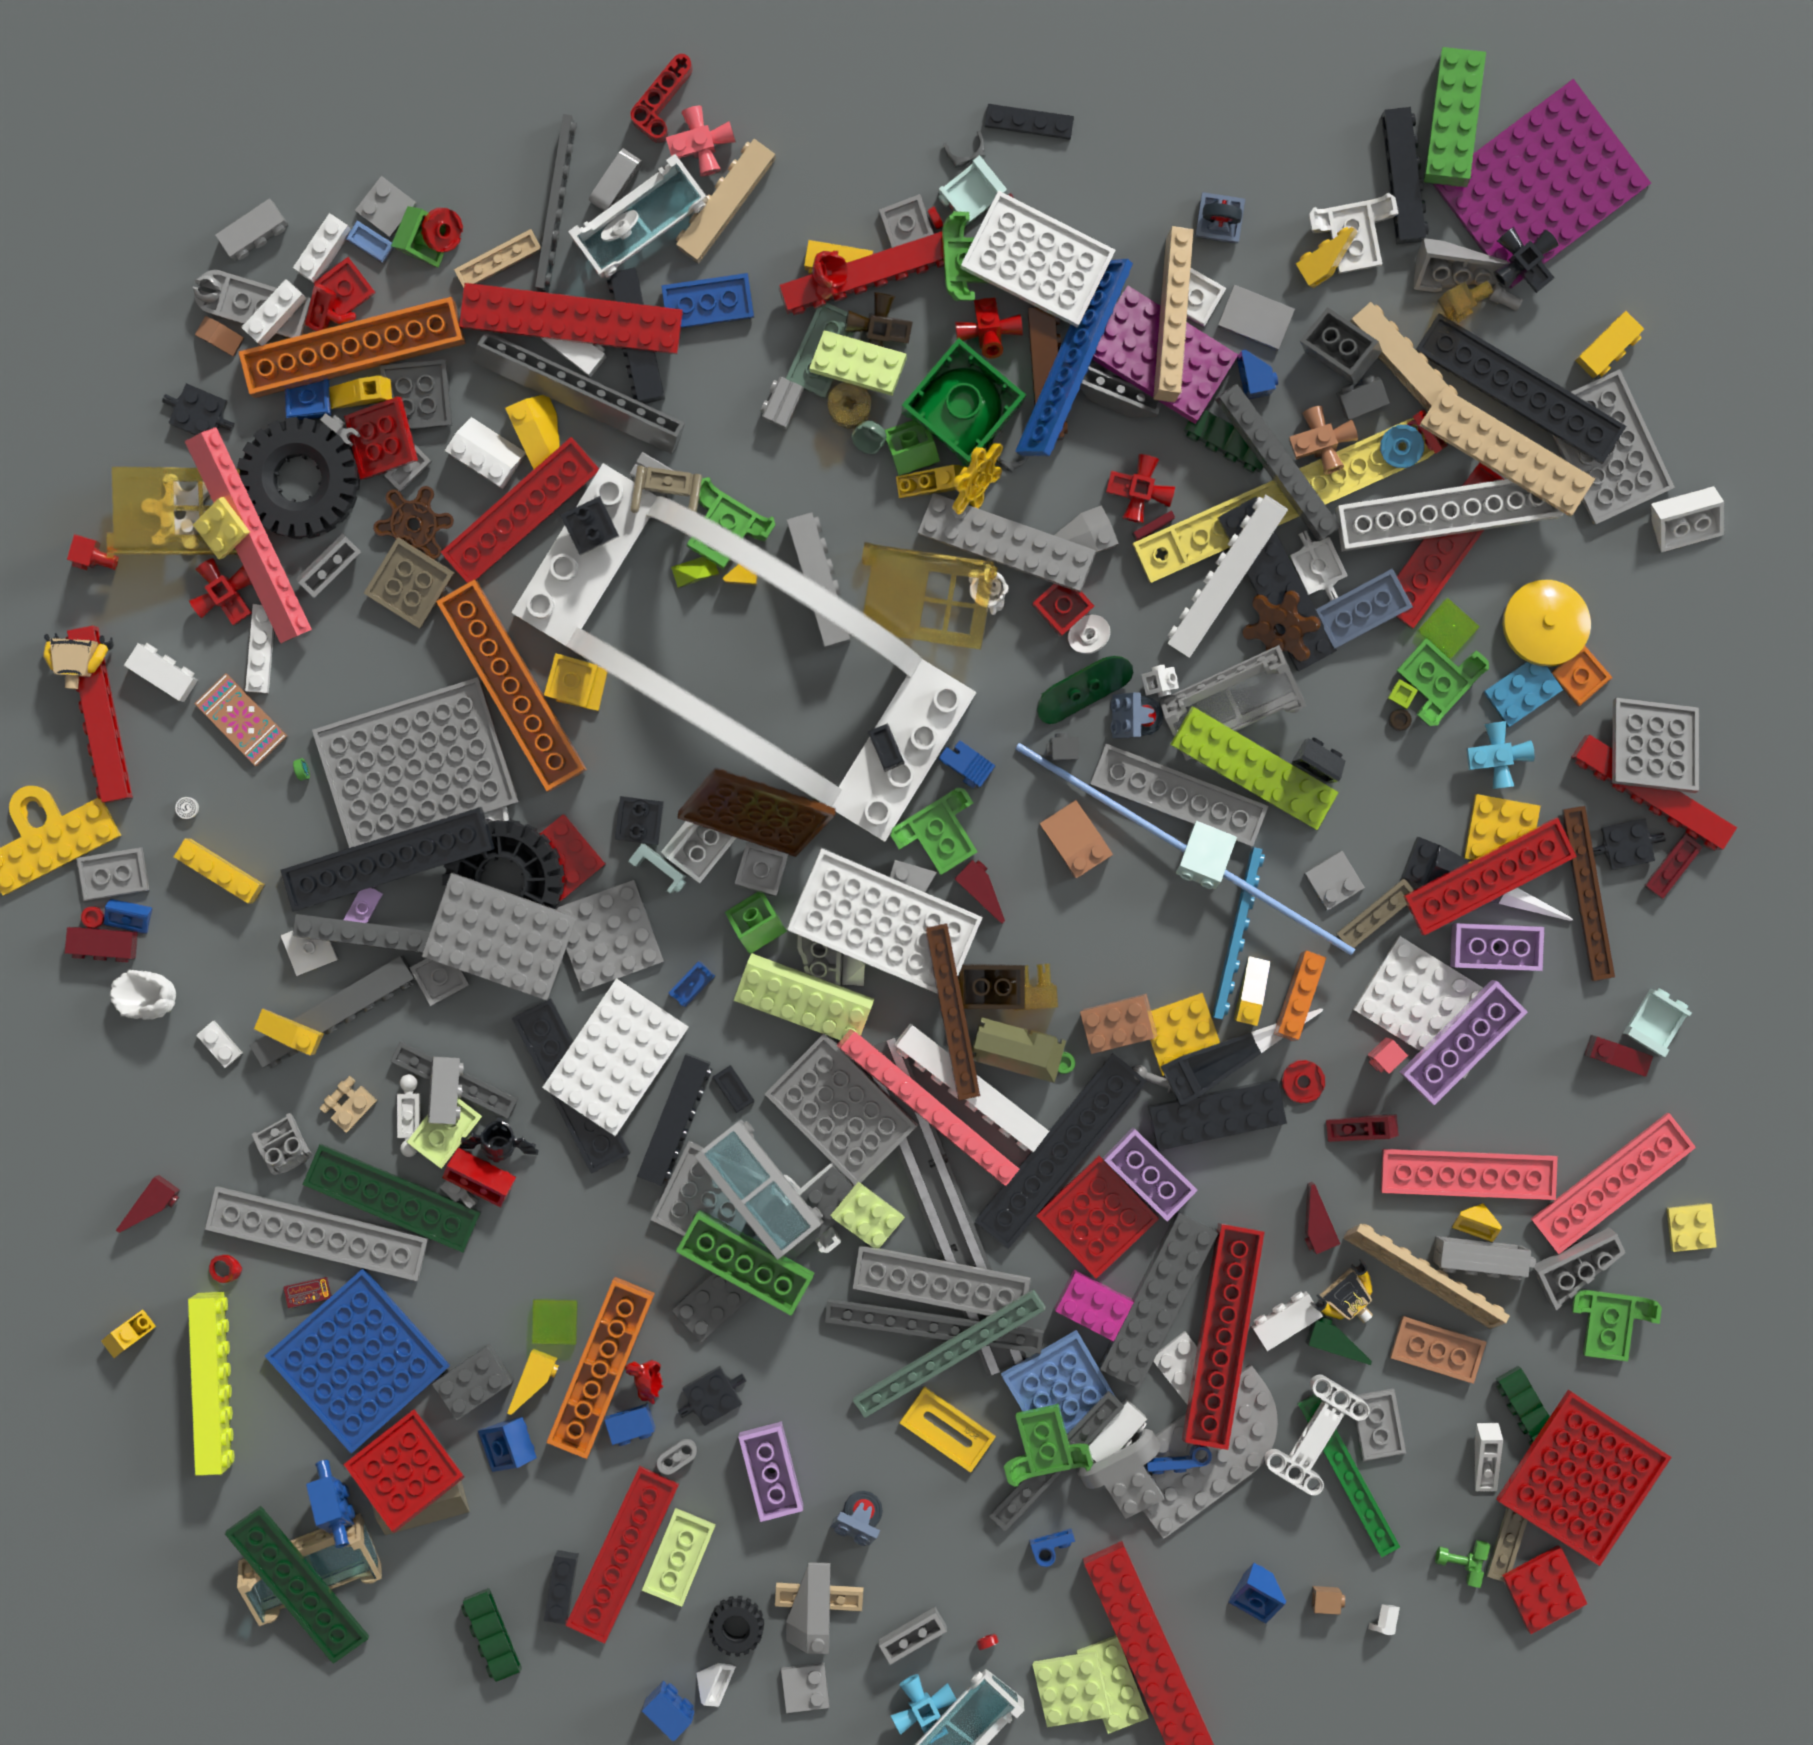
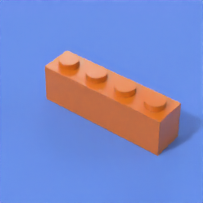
[1274,950,1326,1042]

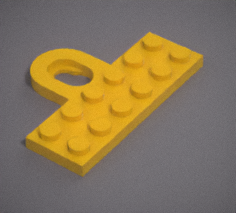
[0,786,121,896]

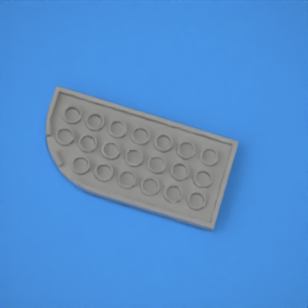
[1143,1365,1278,1539]

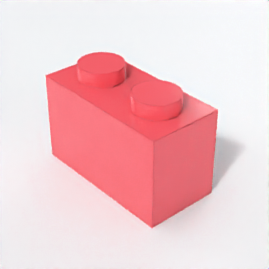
[1367,1037,1408,1074]

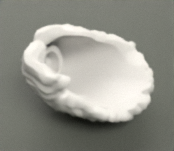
[110,970,176,1020]

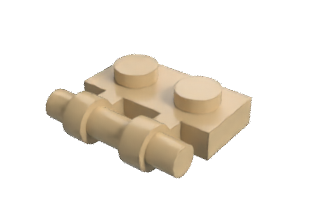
[320,1076,378,1133]

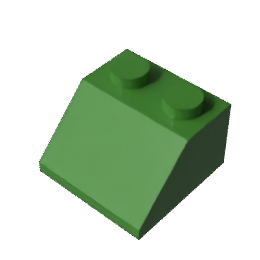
[391,206,446,267]
[885,420,940,475]
[725,892,787,954]

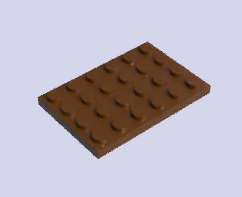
[677,768,836,857]

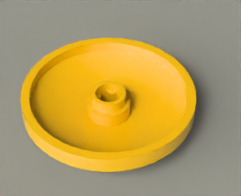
[1503,580,1591,667]

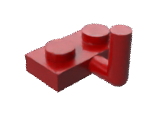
[305,284,356,331]

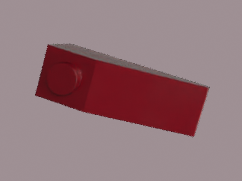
[955,860,1005,924]
[1584,1035,1653,1077]
[1326,1114,1399,1142]
[116,1175,180,1233]
[1304,1182,1340,1254]

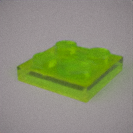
[1417,597,1480,659]
[532,1299,578,1345]

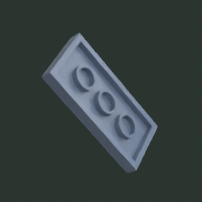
[1316,569,1413,649]

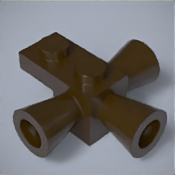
[844,292,913,347]

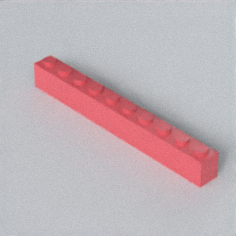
[185,428,312,643]
[837,1029,1019,1186]

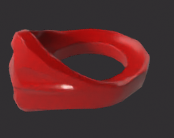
[209,1254,242,1283]

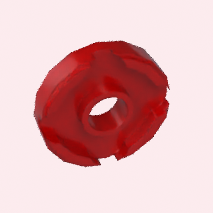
[422,207,463,252]
[1281,1060,1325,1103]

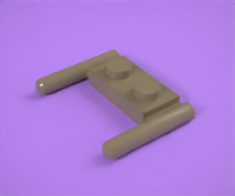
[630,466,702,513]

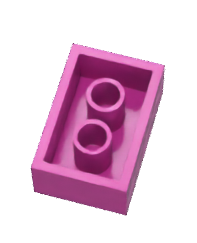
[1054,1269,1134,1341]

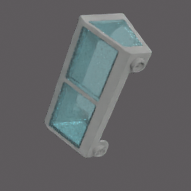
[695,1120,824,1260]

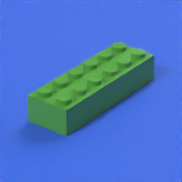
[1423,47,1486,187]
[676,1209,814,1316]

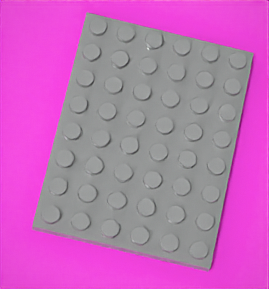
[312,677,519,848]

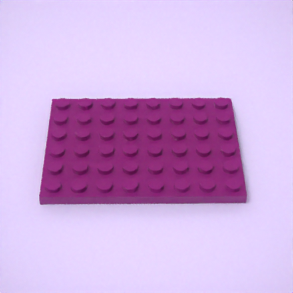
[1433,79,1651,289]

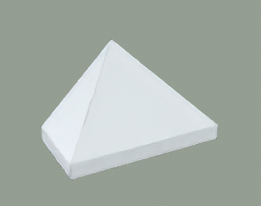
[842,954,865,986]
[696,1663,736,1707]

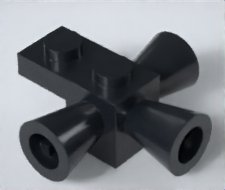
[1493,226,1559,293]

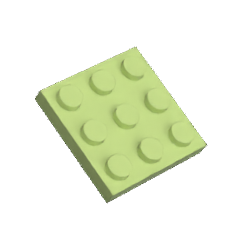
[1032,1651,1111,1727]

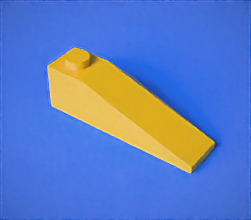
[505,395,560,469]

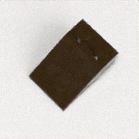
[959,964,1025,1009]

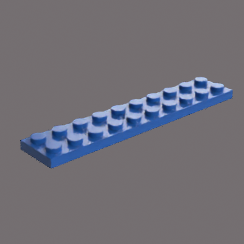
[1015,259,1133,456]

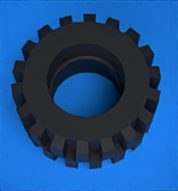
[708,1596,764,1657]

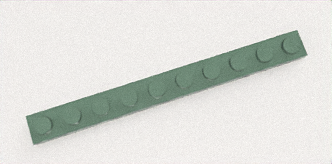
[853,1289,1046,1418]

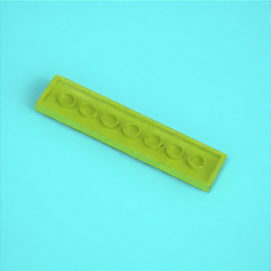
[1170,707,1339,830]

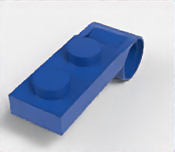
[1146,1444,1212,1474]

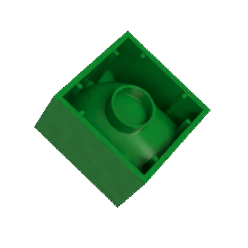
[901,338,1026,467]

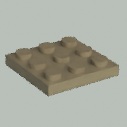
[364,537,454,629]

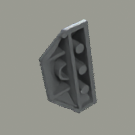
[1080,361,1162,418]

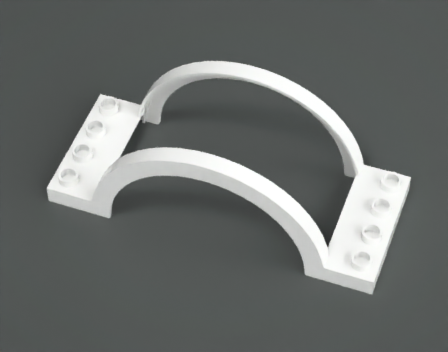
[511,463,977,842]

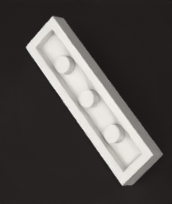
[245,604,274,693]

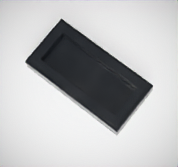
[868,723,905,772]
[713,1065,755,1113]

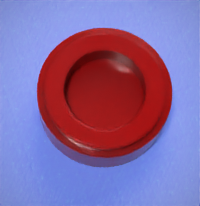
[927,206,944,229]
[81,907,104,928]
[976,1634,999,1650]

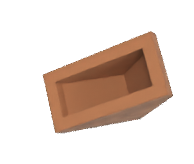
[195,316,244,357]

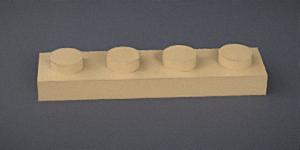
[454,229,541,288]
[775,1583,863,1611]

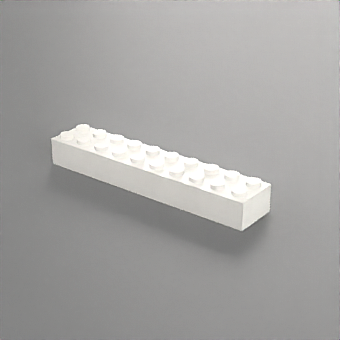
[1335,479,1563,552]

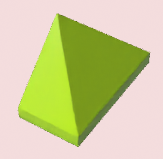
[671,557,719,588]

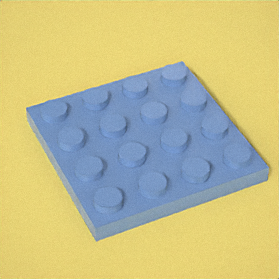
[1001,1330,1116,1433]

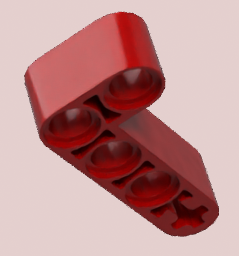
[630,54,693,143]

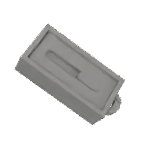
[1433,1236,1536,1280]

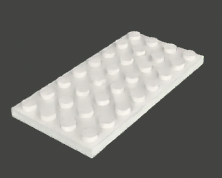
[787,848,983,994]

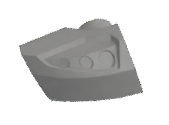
[252,1113,312,1175]

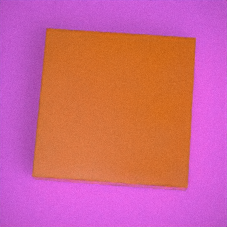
[1551,646,1613,706]

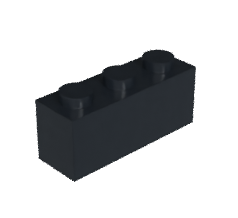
[544,1550,579,1624]

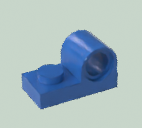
[1030,1528,1075,1567]

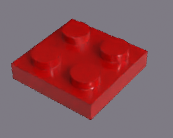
[314,257,376,315]

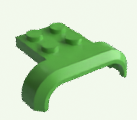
[942,211,988,301]
[686,477,775,569]
[1396,638,1489,726]
[891,787,978,875]
[1572,1290,1662,1361]
[1004,1404,1093,1487]

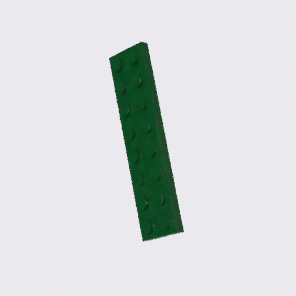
[302,1144,481,1253]
[225,1506,369,1664]

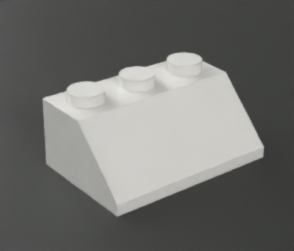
[445,417,526,489]
[1651,486,1724,553]
[661,821,736,883]

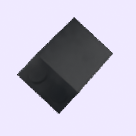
[1292,737,1346,784]

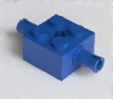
[306,1460,355,1548]

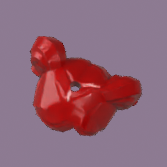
[812,250,848,300]
[625,1360,663,1404]

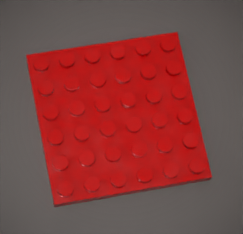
[1496,1389,1672,1566]

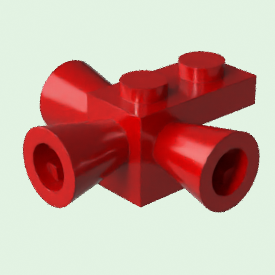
[955,297,1023,359]
[1106,454,1175,524]
[189,558,252,626]

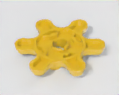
[952,443,1003,515]

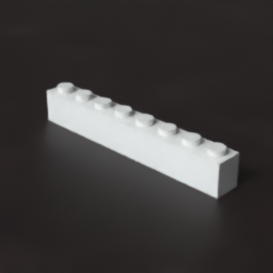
[1167,495,1288,658]
[894,1024,1049,1152]

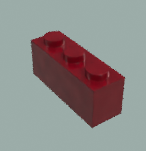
[65,927,138,962]

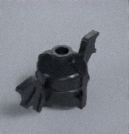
[459,1118,539,1163]

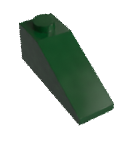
[1306,1317,1372,1365]

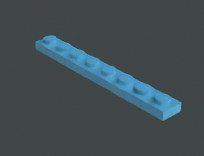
[1212,847,1265,1019]

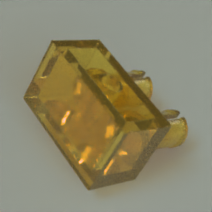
[1438,281,1493,323]
[1014,963,1058,1011]

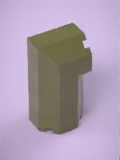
[972,1017,1066,1083]

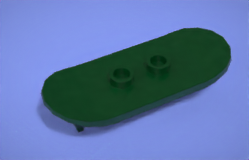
[1037,656,1134,724]

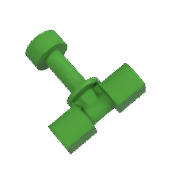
[1435,1540,1490,1588]

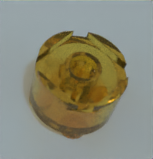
[828,382,871,429]

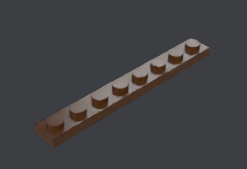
[1562,806,1615,981]
[925,923,980,1100]

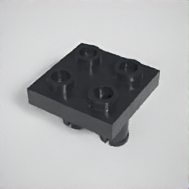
[560,496,620,556]
[615,796,664,845]

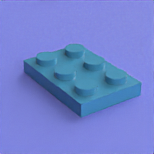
[1483,662,1563,727]

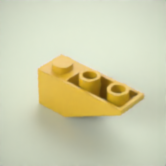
[1296,227,1358,288]
[329,376,392,409]
[896,465,965,498]

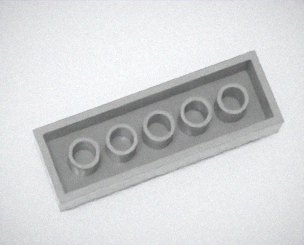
[787,512,853,649]

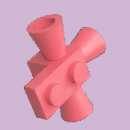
[666,106,736,177]

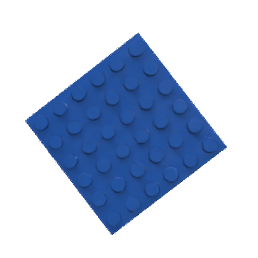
[265,1268,450,1453]

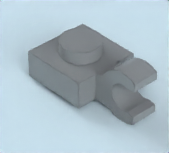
[320,413,360,446]
[440,1180,478,1209]

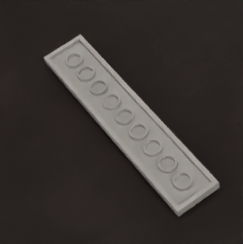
[205,1186,429,1281]

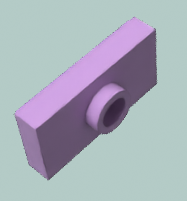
[344,888,383,923]

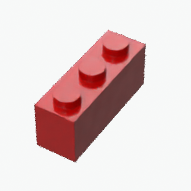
[442,1148,516,1208]

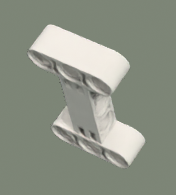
[1264,1375,1370,1495]

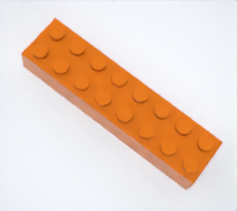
[546,1277,655,1459]

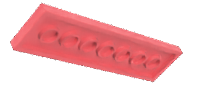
[1531,1113,1696,1254]
[1381,1149,1558,1200]

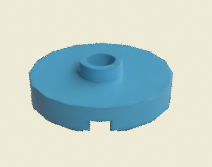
[1380,425,1424,468]

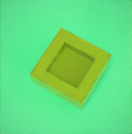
[1387,679,1418,709]

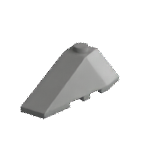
[1414,238,1510,292]
[798,935,843,986]
[786,1563,830,1654]

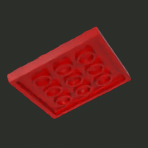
[1036,1155,1159,1279]
[344,1409,465,1533]

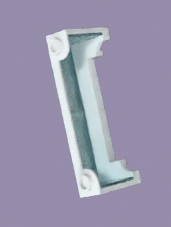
[568,154,707,279]
[915,1669,1024,1745]

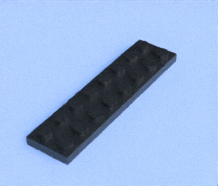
[1217,496,1337,671]
[512,998,631,1174]

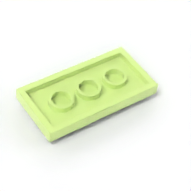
[809,330,907,396]
[642,1508,716,1607]
[1077,1635,1149,1734]

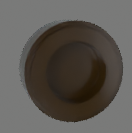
[1389,709,1412,731]

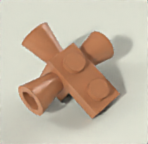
[1289,406,1358,475]

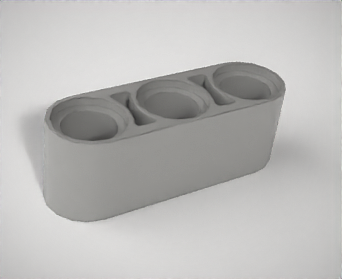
[589,148,642,211]

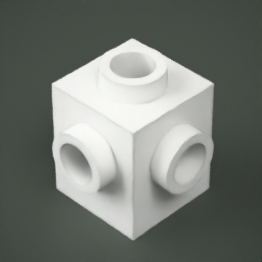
[1141,665,1179,697]

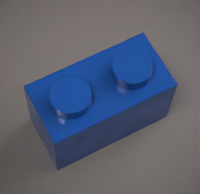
[604,1403,656,1446]

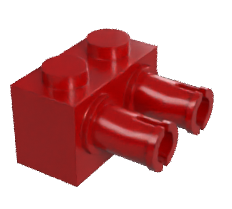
[67,534,119,571]

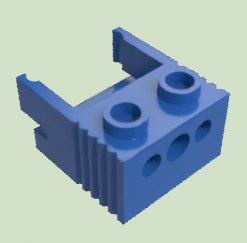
[939,740,996,789]

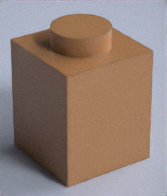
[1311,1586,1345,1615]

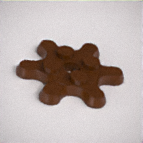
[373,486,454,559]
[1242,590,1321,661]

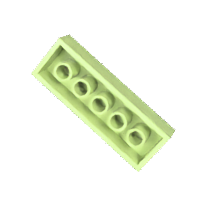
[734,953,874,1040]

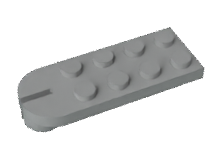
[193,270,311,338]

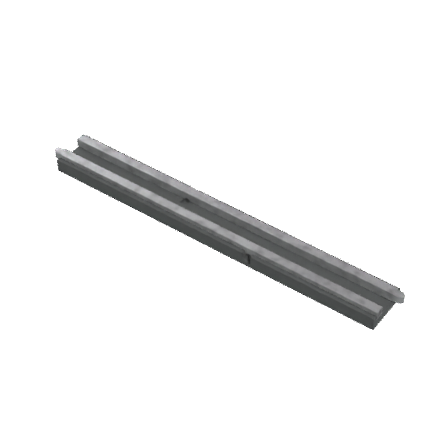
[866,1036,1027,1376]

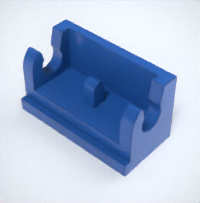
[668,961,715,1007]

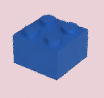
[642,1680,695,1742]

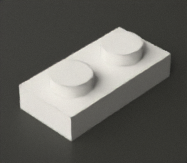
[196,1021,243,1068]

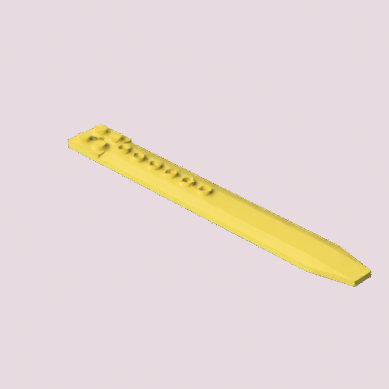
[1132,418,1447,583]

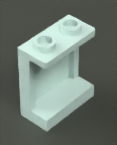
[938,155,1007,227]
[1176,821,1237,889]
[629,844,686,893]
[1623,988,1692,1057]

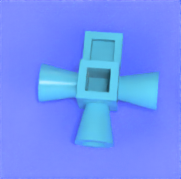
[1466,721,1535,789]
[890,1674,957,1743]

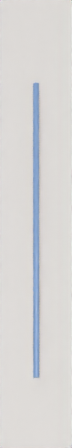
[1016,743,1355,955]

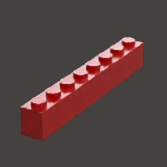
[779,232,944,315]
[65,625,133,803]
[1571,735,1737,851]

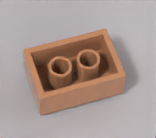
[1080,994,1158,1054]

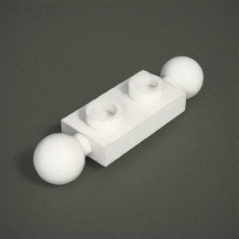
[397,1074,421,1157]

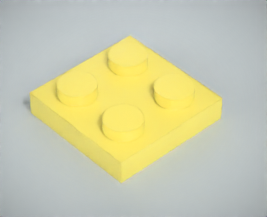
[193,497,250,560]
[1667,1203,1716,1252]

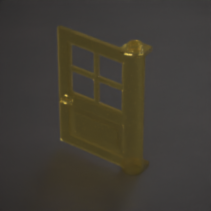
[106,467,240,558]
[862,542,998,650]

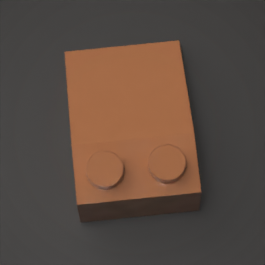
[1040,800,1113,878]

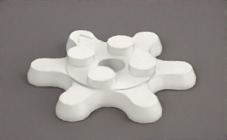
[141,475,210,553]

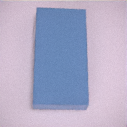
[346,221,393,264]

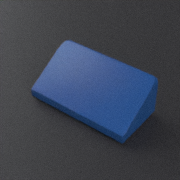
[104,899,152,934]

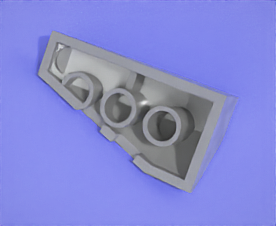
[1054,505,1119,554]

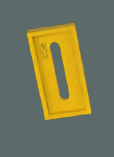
[899,1386,996,1473]

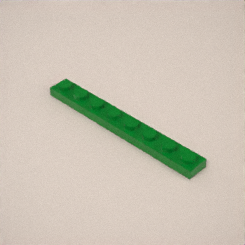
[1297,1394,1400,1558]

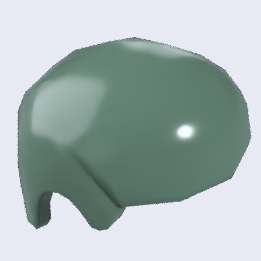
[851,420,887,454]

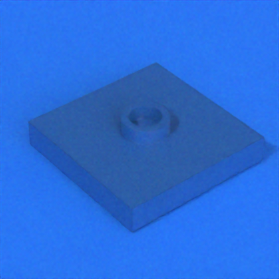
[285,379,331,420]

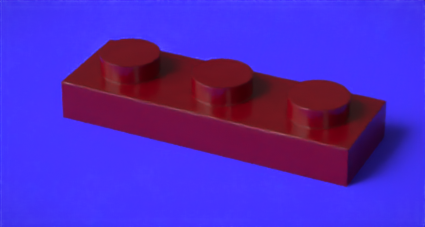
[1644,834,1703,899]

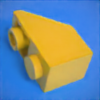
[101,1310,156,1358]

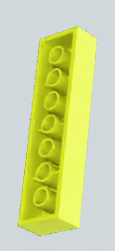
[188,1292,234,1475]

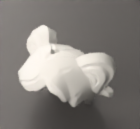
[968,569,1008,615]

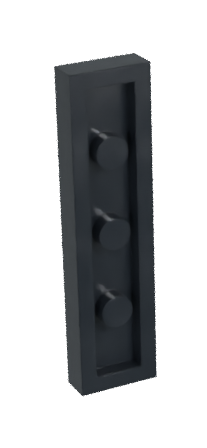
[985,104,1074,140]

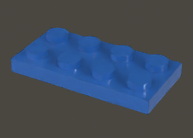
[661,273,754,328]

